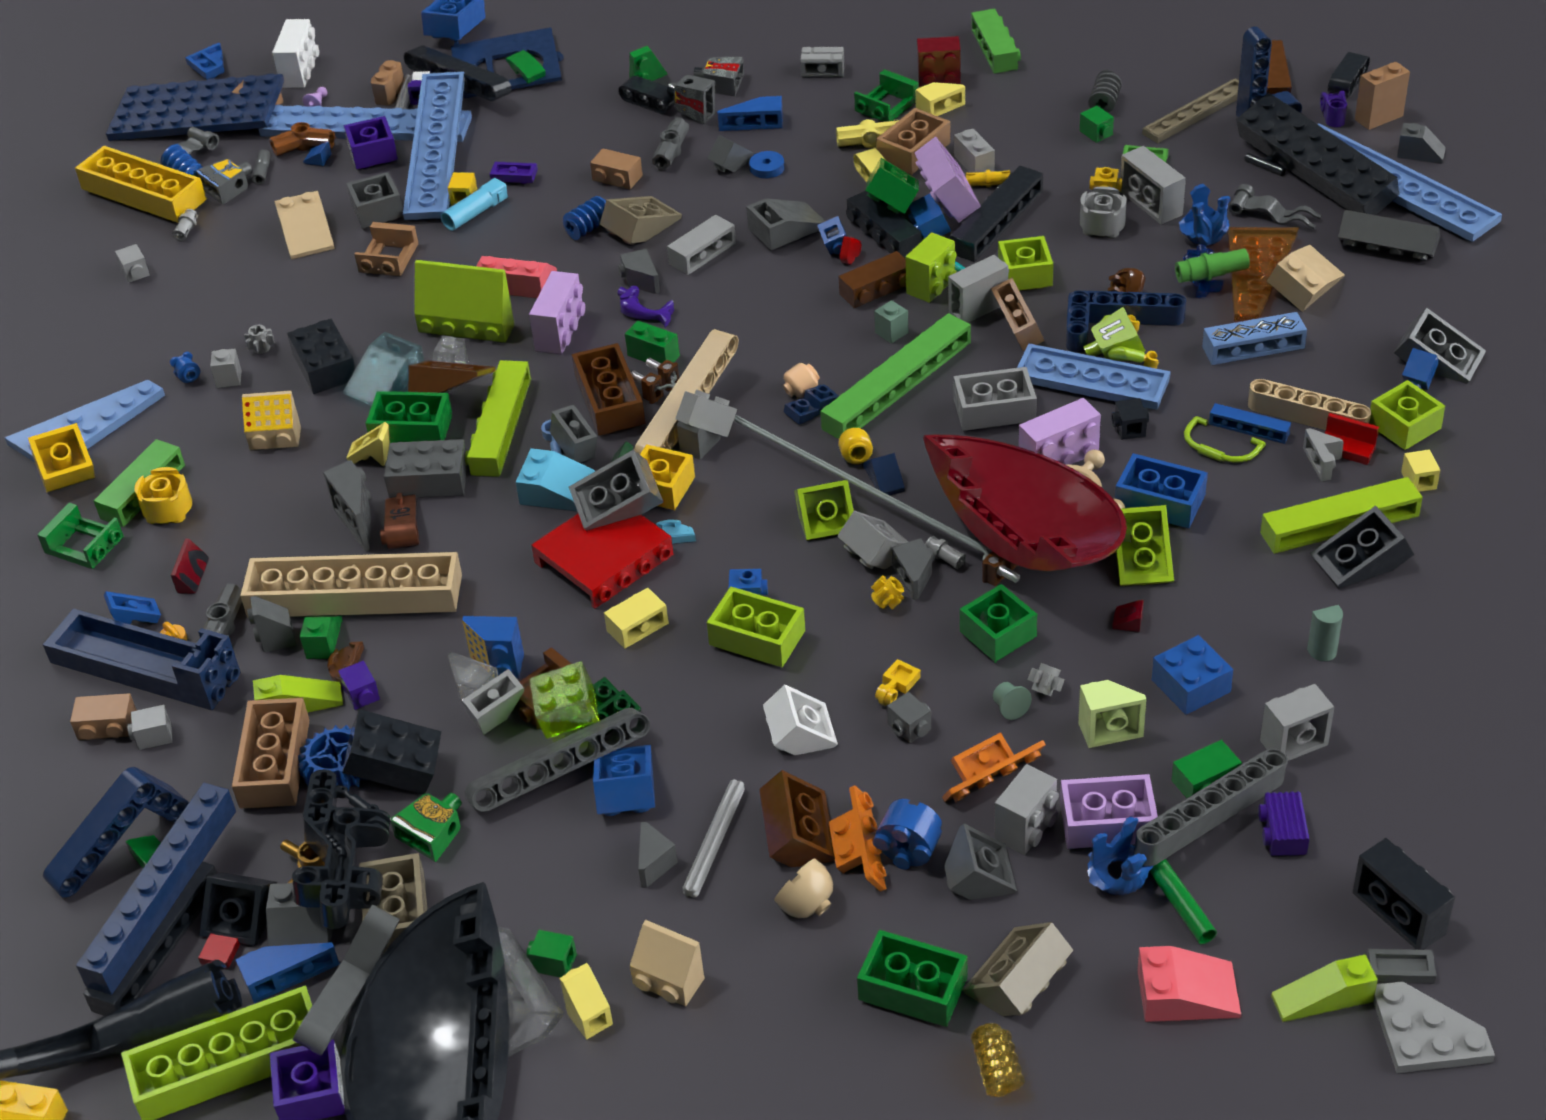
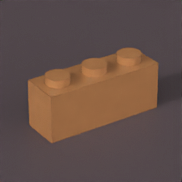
[991,278,1045,352]

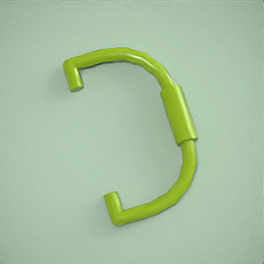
[1184,416,1266,463]

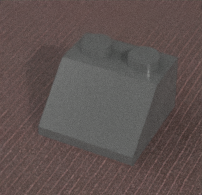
[266,883,333,946]

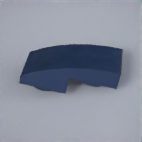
[784,384,839,424]

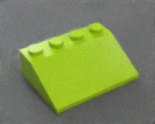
[414,260,515,343]

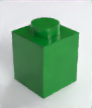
[1080,106,1114,143]
[526,930,577,978]

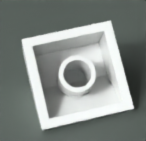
[763,685,838,755]

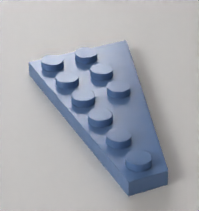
[5,380,165,462]

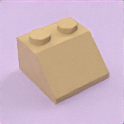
[630,920,704,1006]

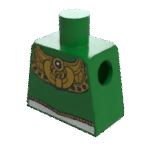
[391,793,462,862]

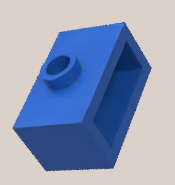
[908,193,951,239]

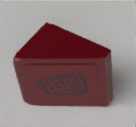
[1112,600,1144,632]

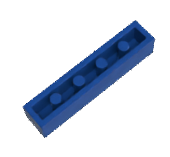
[1209,403,1291,444]

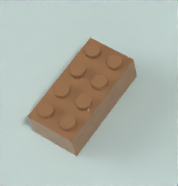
[232,698,310,809]

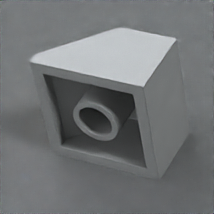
[838,511,908,570]

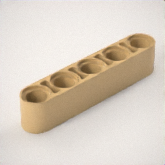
[1248,379,1371,430]

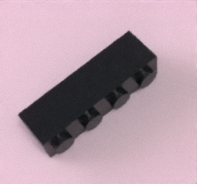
[846,191,922,258]

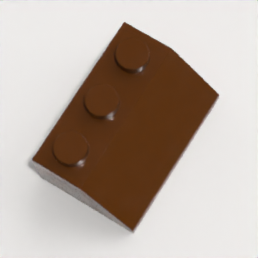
[759,770,835,867]

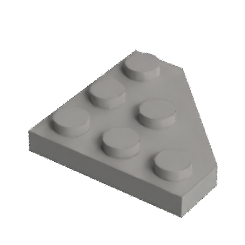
[1373,982,1495,1073]

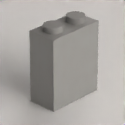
[948,255,1009,323]

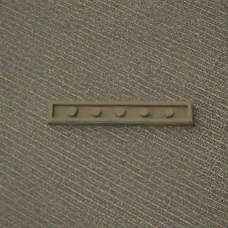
[1142,78,1239,143]

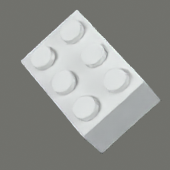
[272,19,319,88]

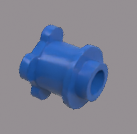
[170,352,200,383]

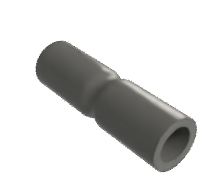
[252,150,271,185]

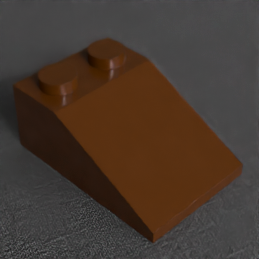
[408,360,495,393]

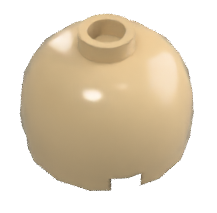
[774,858,833,918]

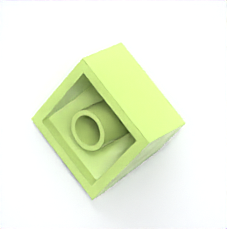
[1078,680,1146,748]

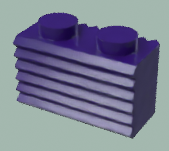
[1258,791,1310,856]

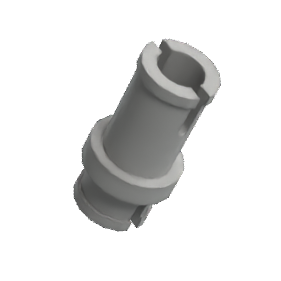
[172,209,198,241]
[925,536,966,569]

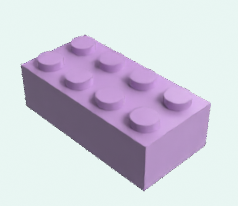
[915,136,981,223]

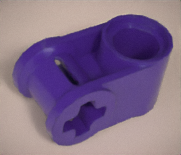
[1320,91,1347,127]

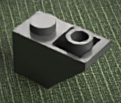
[247,596,296,652]

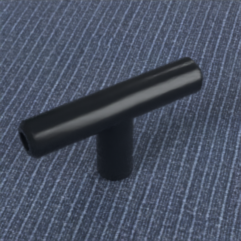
[1244,153,1286,176]

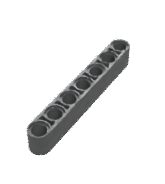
[465,708,650,812]
[1133,749,1288,866]

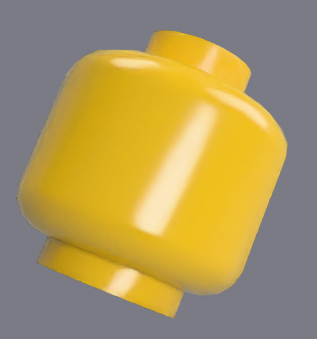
[838,428,873,464]

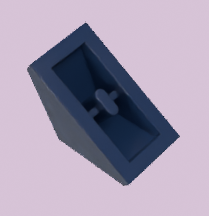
[863,453,905,495]

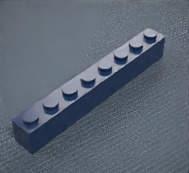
[76,782,236,995]

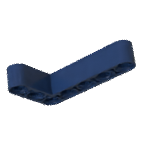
[1236,26,1302,117]
[1066,290,1186,353]
[43,767,189,898]

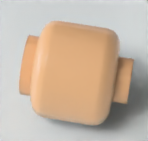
[782,363,820,399]

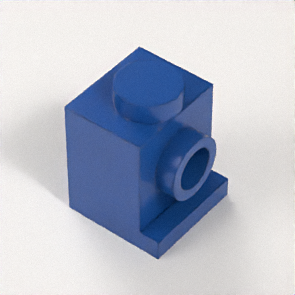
[817,216,847,255]

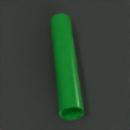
[1149,859,1217,944]

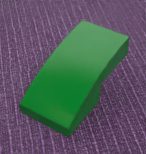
[506,50,546,84]

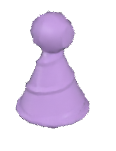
[303,87,328,107]

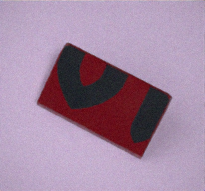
[171,539,209,594]

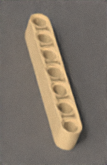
[634,329,739,454]

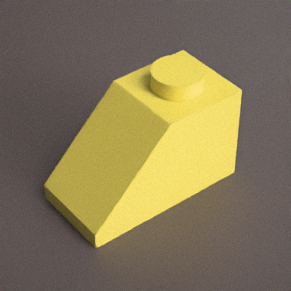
[916,82,965,116]

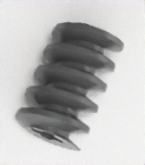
[1088,69,1122,113]

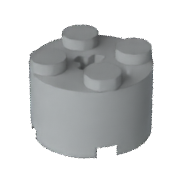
[1080,186,1127,238]

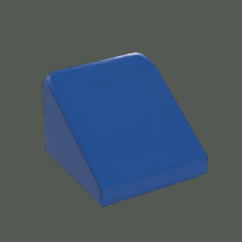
[303,141,332,166]

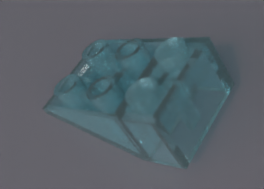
[344,332,424,405]

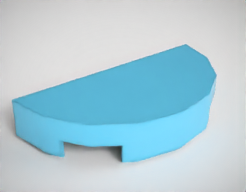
[656,520,696,544]

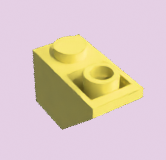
[560,963,613,1040]

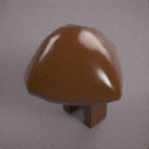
[1108,268,1146,292]

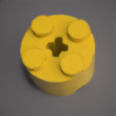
[135,467,192,524]

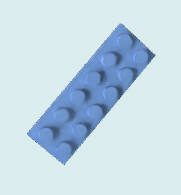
[1017,344,1171,410]

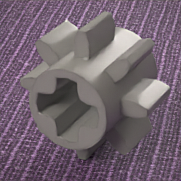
[244,325,275,354]
[1027,663,1065,696]

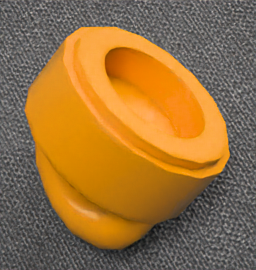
[160,622,187,641]

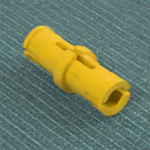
[966,170,1010,188]

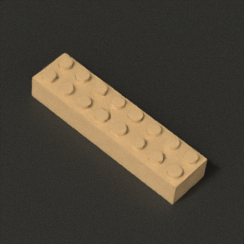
[240,552,462,618]

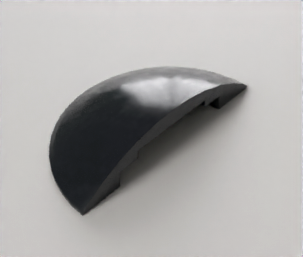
[340,882,509,1120]

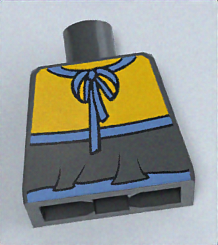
[196,159,253,205]

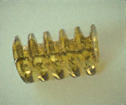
[971,1023,1025,1097]

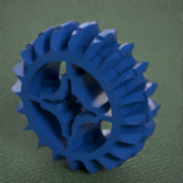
[298,725,367,791]

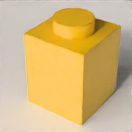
[448,172,477,206]

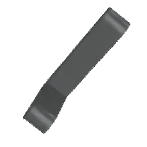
[293,905,400,1055]

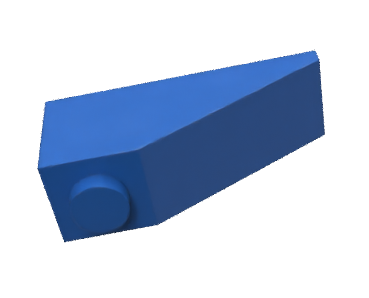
[718,96,783,131]
[235,942,340,1003]

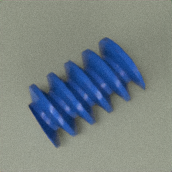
[160,144,203,177]
[563,196,606,240]

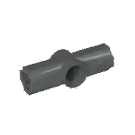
[652,118,689,170]
[196,583,242,643]

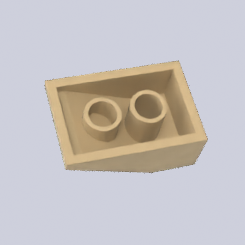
[275,191,335,259]
[1267,245,1345,312]

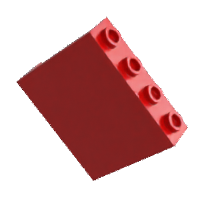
[531,514,674,609]

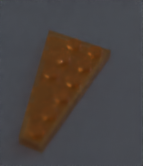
[1228,227,1299,322]

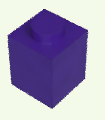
[338,660,380,710]

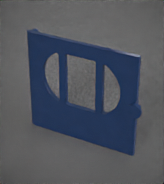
[451,27,564,99]

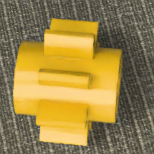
[871,575,904,610]

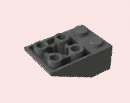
[746,198,825,250]

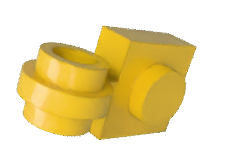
[875,659,921,706]

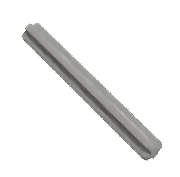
[683,779,745,898]

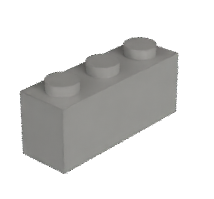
[667,214,736,275]

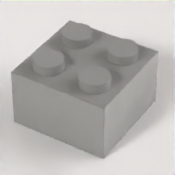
[1260,684,1334,761]
[995,764,1059,855]

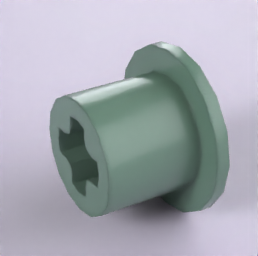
[993,682,1032,720]

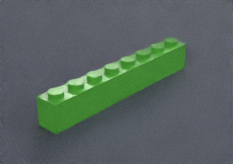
[820,313,971,439]

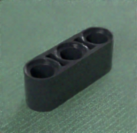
[1328,52,1370,97]
[618,75,675,114]

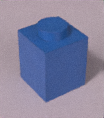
[1402,348,1439,390]

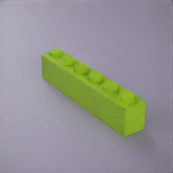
[465,360,531,477]
[1260,477,1423,554]

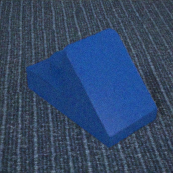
[104,591,161,624]

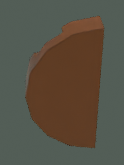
[327,641,364,686]

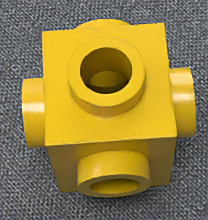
[1089,167,1122,192]

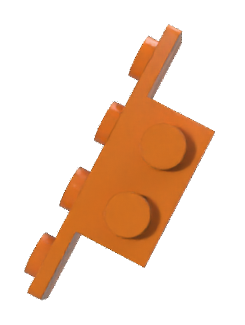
[942,732,1046,802]
[829,785,886,892]

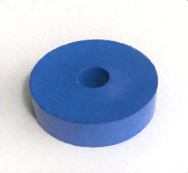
[749,151,784,179]

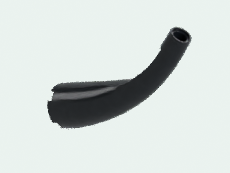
[0,960,242,1080]

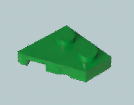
[629,46,667,81]

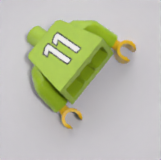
[1083,307,1159,369]

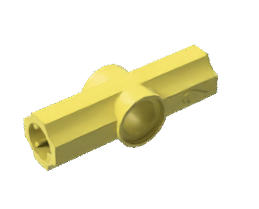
[836,119,899,148]

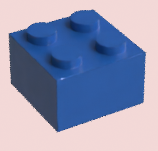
[1152,635,1234,715]

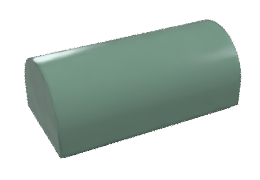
[1307,605,1343,661]

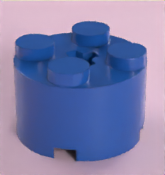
[873,799,943,870]

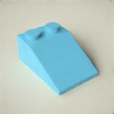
[516,449,595,511]

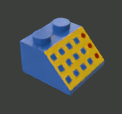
[462,616,524,678]

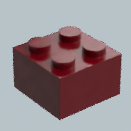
[917,36,961,88]

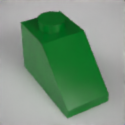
[300,616,342,659]

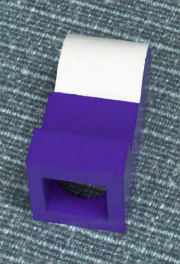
[407,71,431,105]

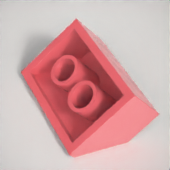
[476,256,557,298]

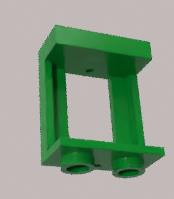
[854,69,918,122]
[37,503,124,569]

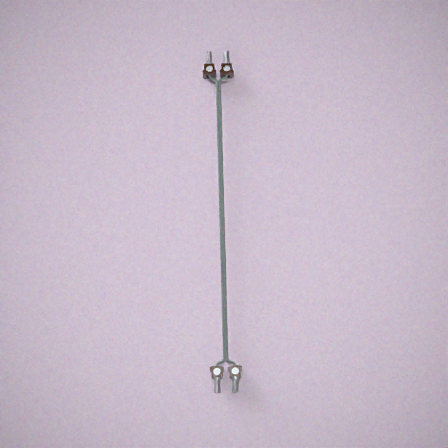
[631,358,1020,586]

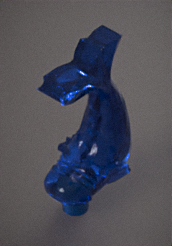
[1183,244,1224,298]

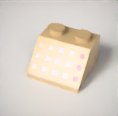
[242,391,301,450]

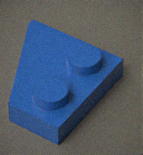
[185,42,225,80]

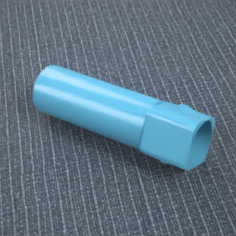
[441,178,508,231]

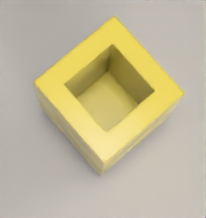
[1401,450,1440,492]

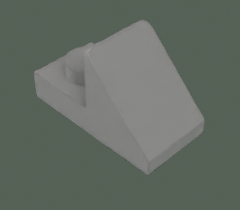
[1303,428,1344,482]

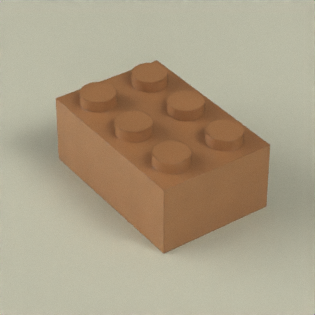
[876,108,950,175]

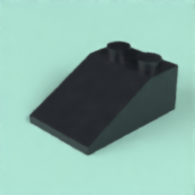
[1310,506,1414,588]

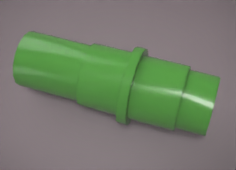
[1175,248,1250,283]

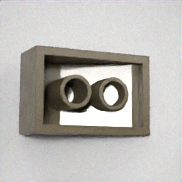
[600,196,682,245]

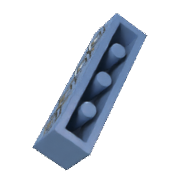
[1202,312,1307,365]

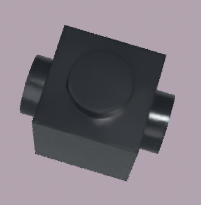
[1111,398,1149,440]

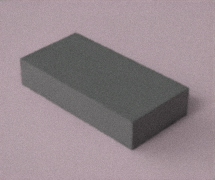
[1367,949,1436,983]

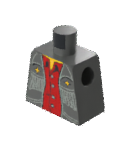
[693,57,744,96]
[667,75,715,125]

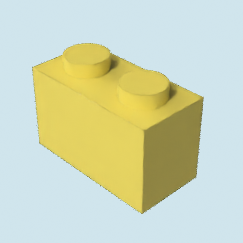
[604,588,669,649]

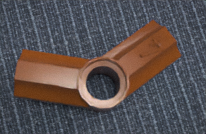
[269,122,336,156]

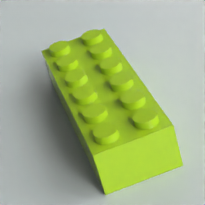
[121,985,313,1120]

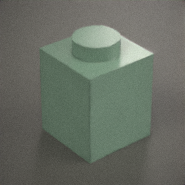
[874,300,909,344]

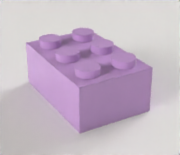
[529,271,585,354]
[1019,398,1101,465]
[1060,774,1158,849]

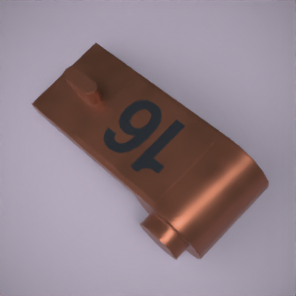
[380,493,420,549]

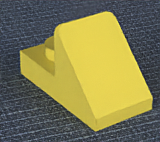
[346,422,390,466]

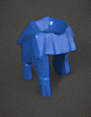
[1179,184,1230,247]
[1087,816,1153,896]

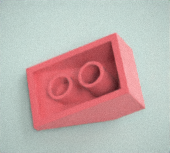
[1137,946,1241,1022]

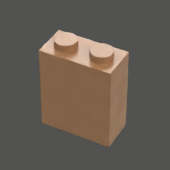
[1355,62,1410,130]

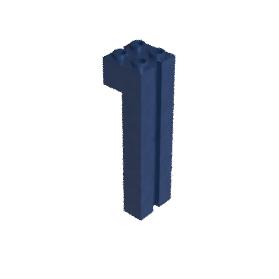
[43,608,241,711]

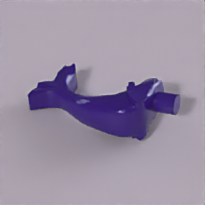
[617,286,674,328]

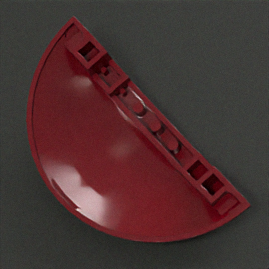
[923,434,1127,571]

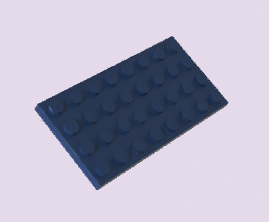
[106,73,285,141]

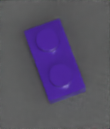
[490,162,538,184]

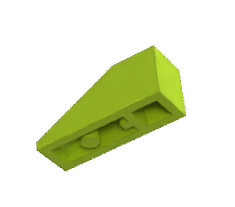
[253,675,343,712]
[1271,954,1378,1022]

